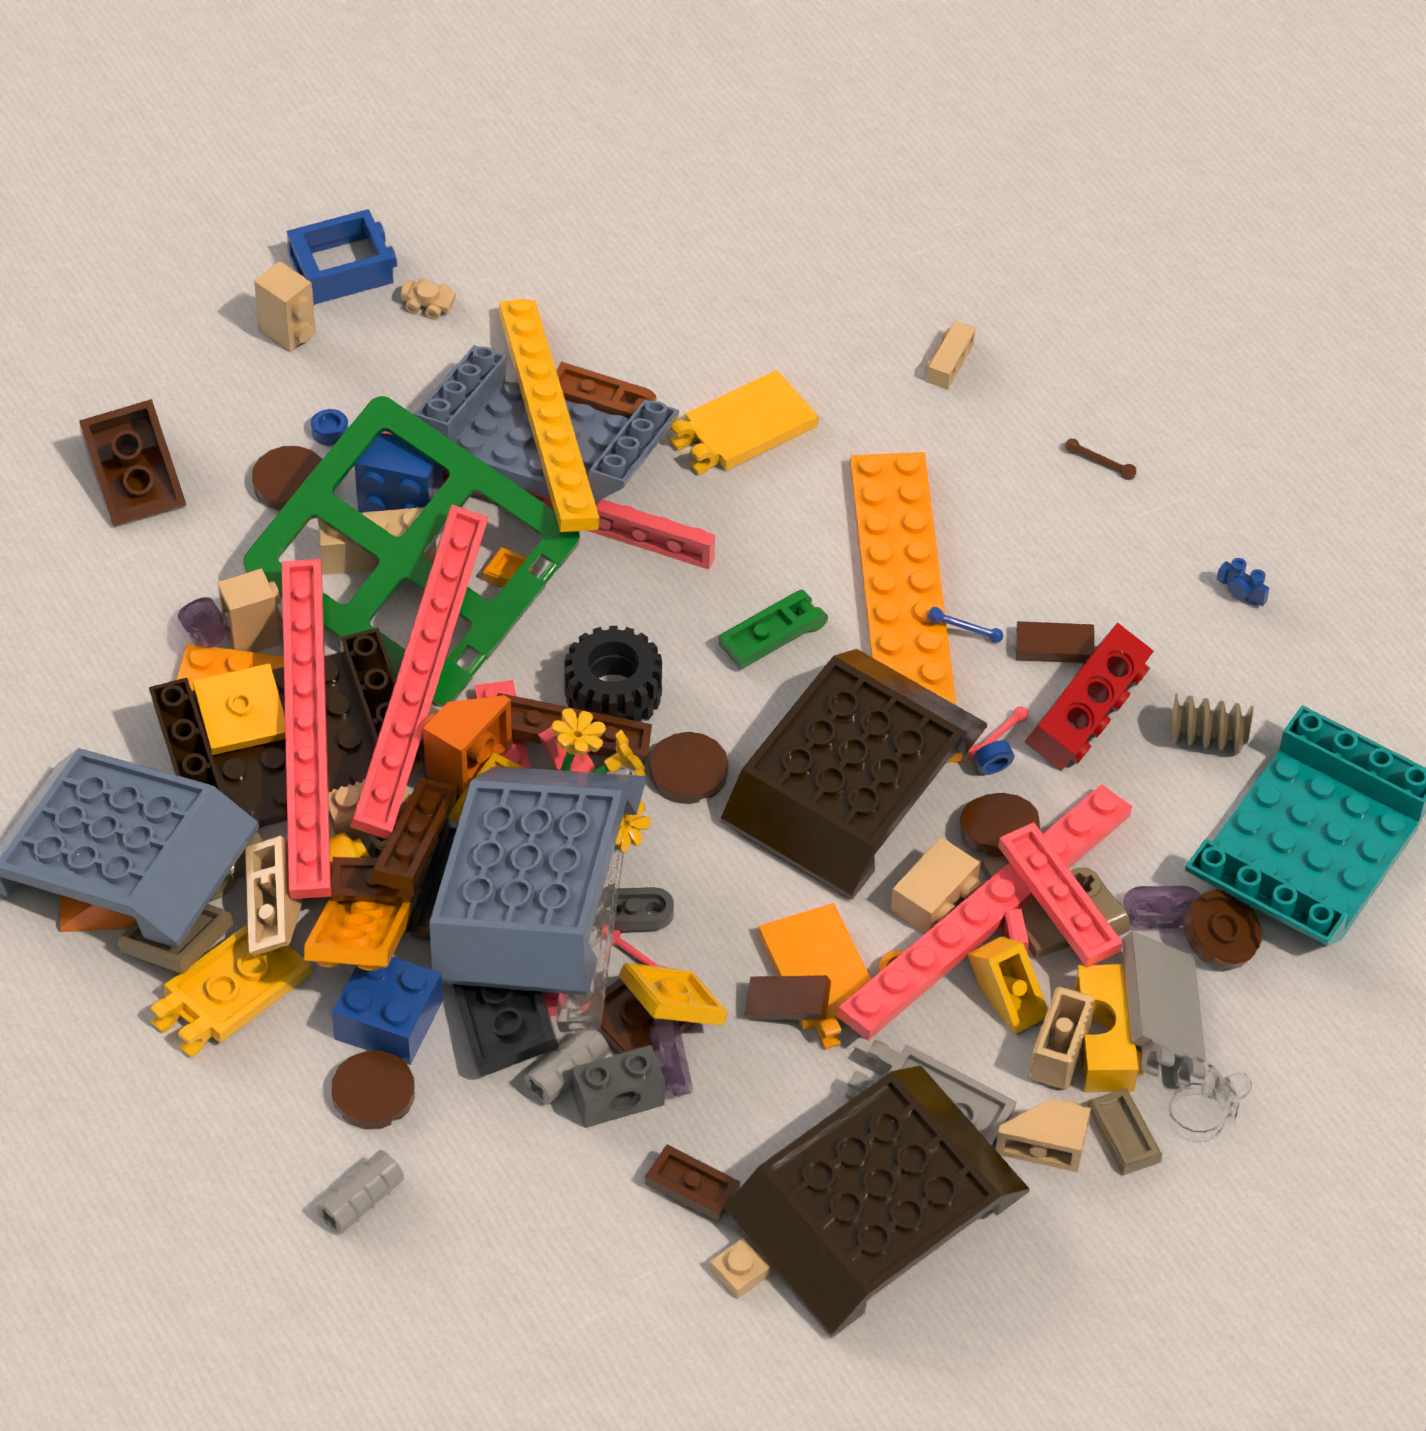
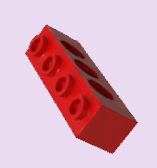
[1024,622,1154,771]

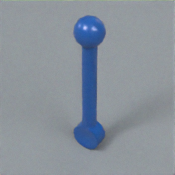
[927,607,1004,643]

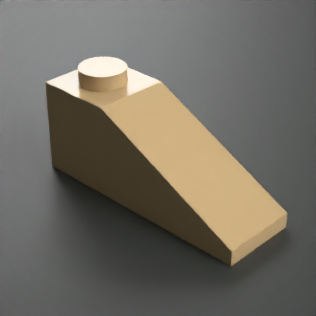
[245,836,304,956]

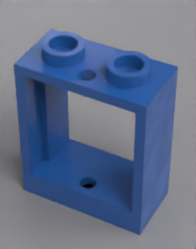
[286,209,397,305]

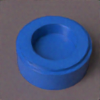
[311,409,348,446]
[973,740,1015,775]

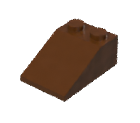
[79,399,186,528]

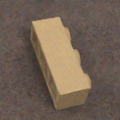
[925,321,976,390]

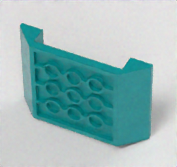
[1184,705,1426,946]

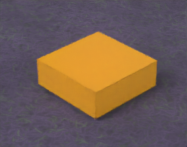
[483,546,535,588]

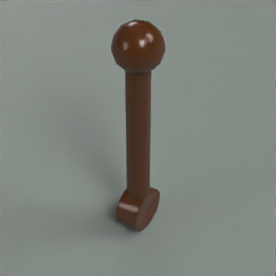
[1065,438,1137,480]

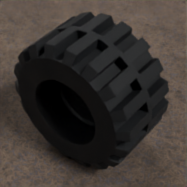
[564,626,662,722]

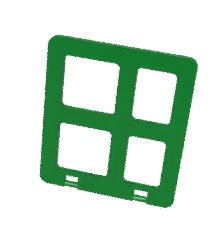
[243,396,580,707]

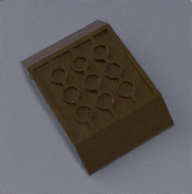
[149,628,425,828]
[721,649,987,900]
[723,1065,1030,1338]

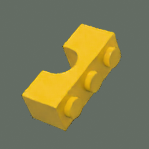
[1075,964,1144,1092]

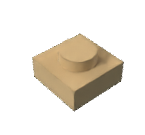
[710,1238,771,1299]

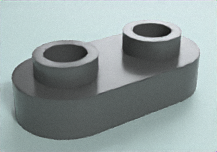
[594,887,674,931]

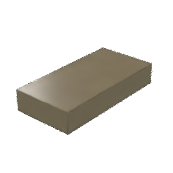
[1088,1088,1162,1175]

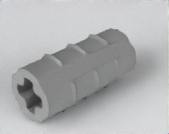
[524,1025,609,1105]
[317,1150,404,1234]

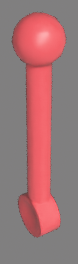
[967,706,1028,762]
[604,930,668,968]

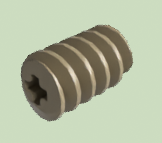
[1169,693,1254,754]

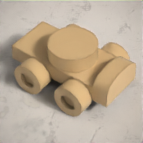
[400,278,456,320]

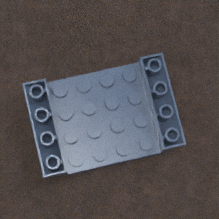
[414,345,679,503]
[0,748,260,948]
[429,766,646,996]

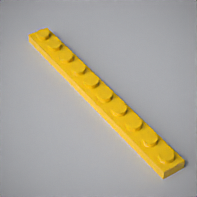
[499,298,599,532]

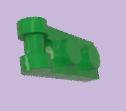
[719,590,828,670]

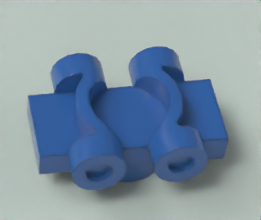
[1216,558,1270,607]

